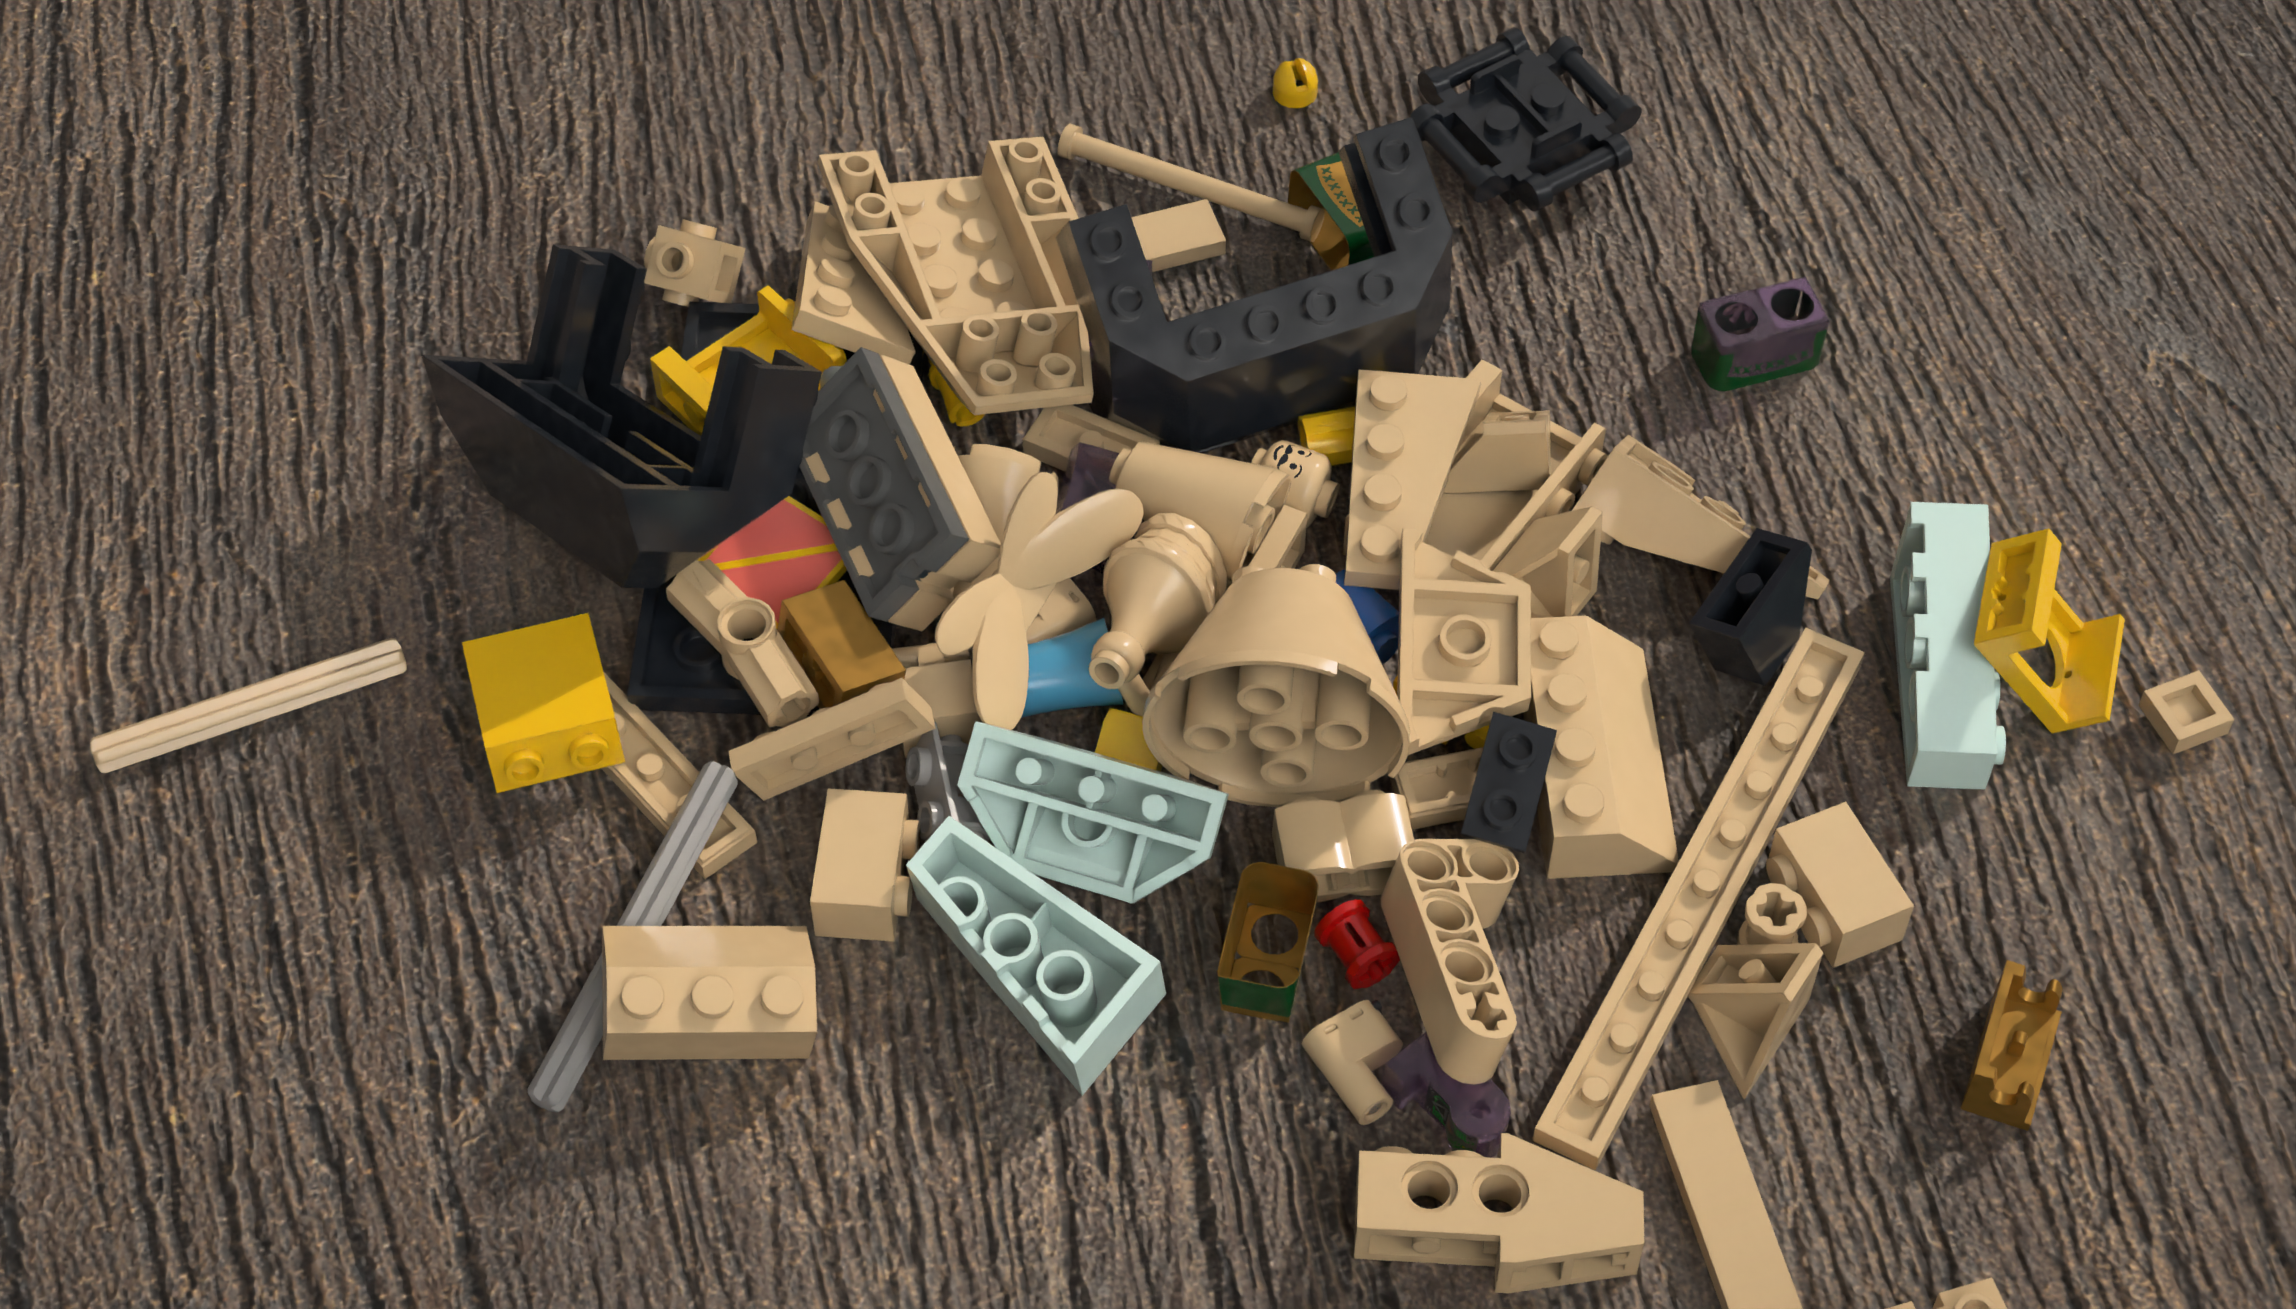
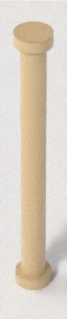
[1058,124,1324,242]

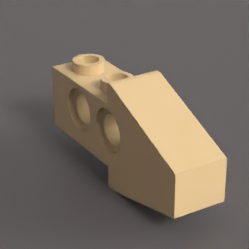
[1354,1133,1644,1293]

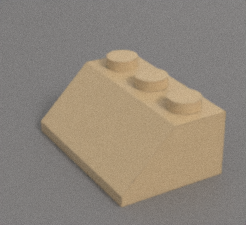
[602,926,817,1060]

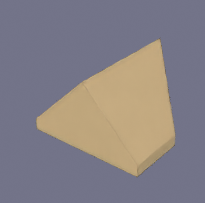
[1443,410,1551,494]
[1493,506,1603,618]
[1687,943,1823,1100]

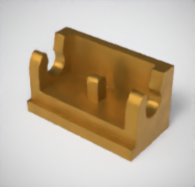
[777,580,906,709]
[1961,960,2063,1131]

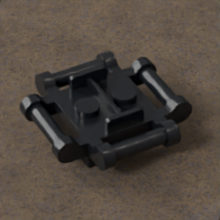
[1409,27,1642,212]

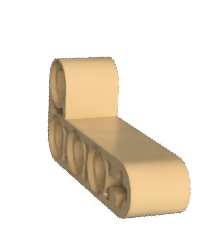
[1380,839,1519,1085]

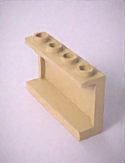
[1343,360,1608,571]

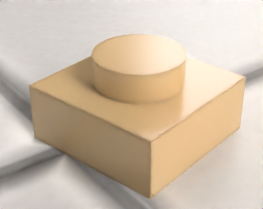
[2138,670,2234,754]

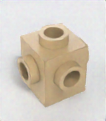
[644,219,746,307]

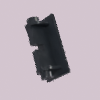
[1460,712,1557,854]

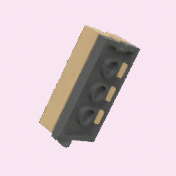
[799,347,1001,632]

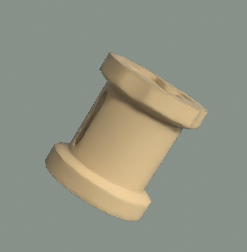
[1738,883,1807,945]

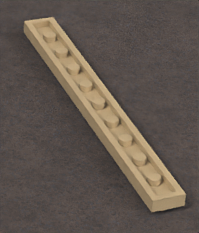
[1532,627,1865,1171]

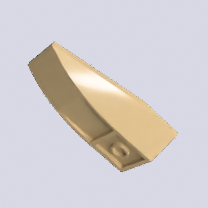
[818,137,1094,415]

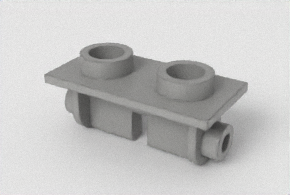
[905,722,989,841]

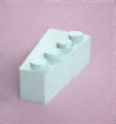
[1890,502,2006,790]
[906,816,1166,1096]

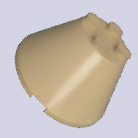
[1142,564,1410,807]

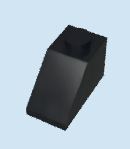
[1688,528,1812,686]

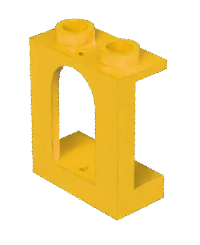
[1974,528,2125,733]

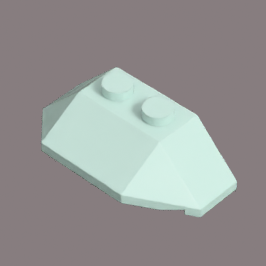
[957,721,1229,903]

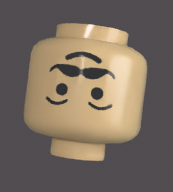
[1251,440,1340,528]

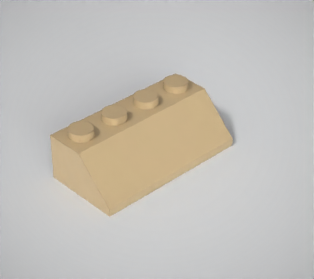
[1523,615,1679,879]

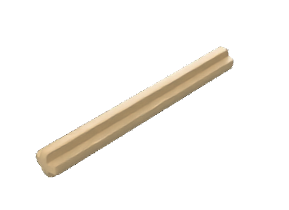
[90,638,407,773]

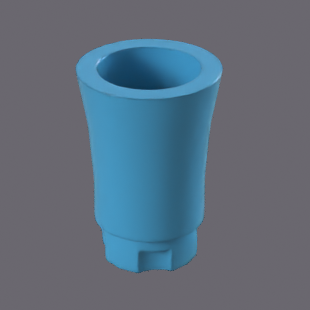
[1021,618,1123,718]

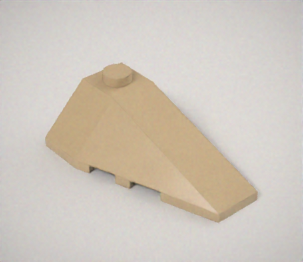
[1572,435,1829,599]

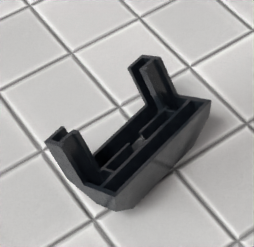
[1056,117,1452,453]
[421,244,822,588]

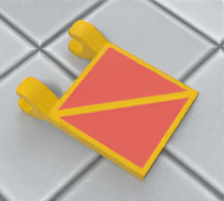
[698,496,847,629]

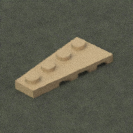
[1344,369,1482,590]

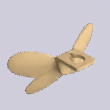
[935,472,1144,730]

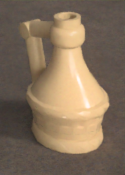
[1089,513,1227,716]

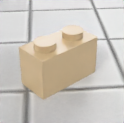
[810,788,920,942]
[1766,802,1914,968]

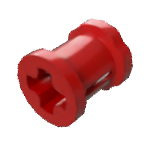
[1314,899,1400,989]

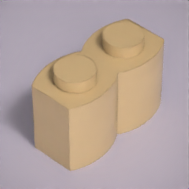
[1272,790,1414,902]

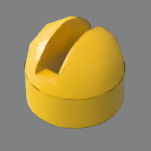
[1273,58,1318,108]

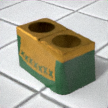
[1288,152,1374,271]
[1217,862,1319,1023]

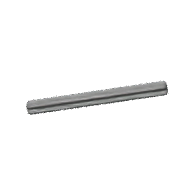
[528,761,738,1113]

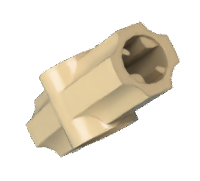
[666,559,819,728]

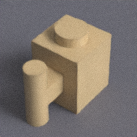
[891,643,982,758]

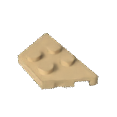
[1397,527,1531,755]

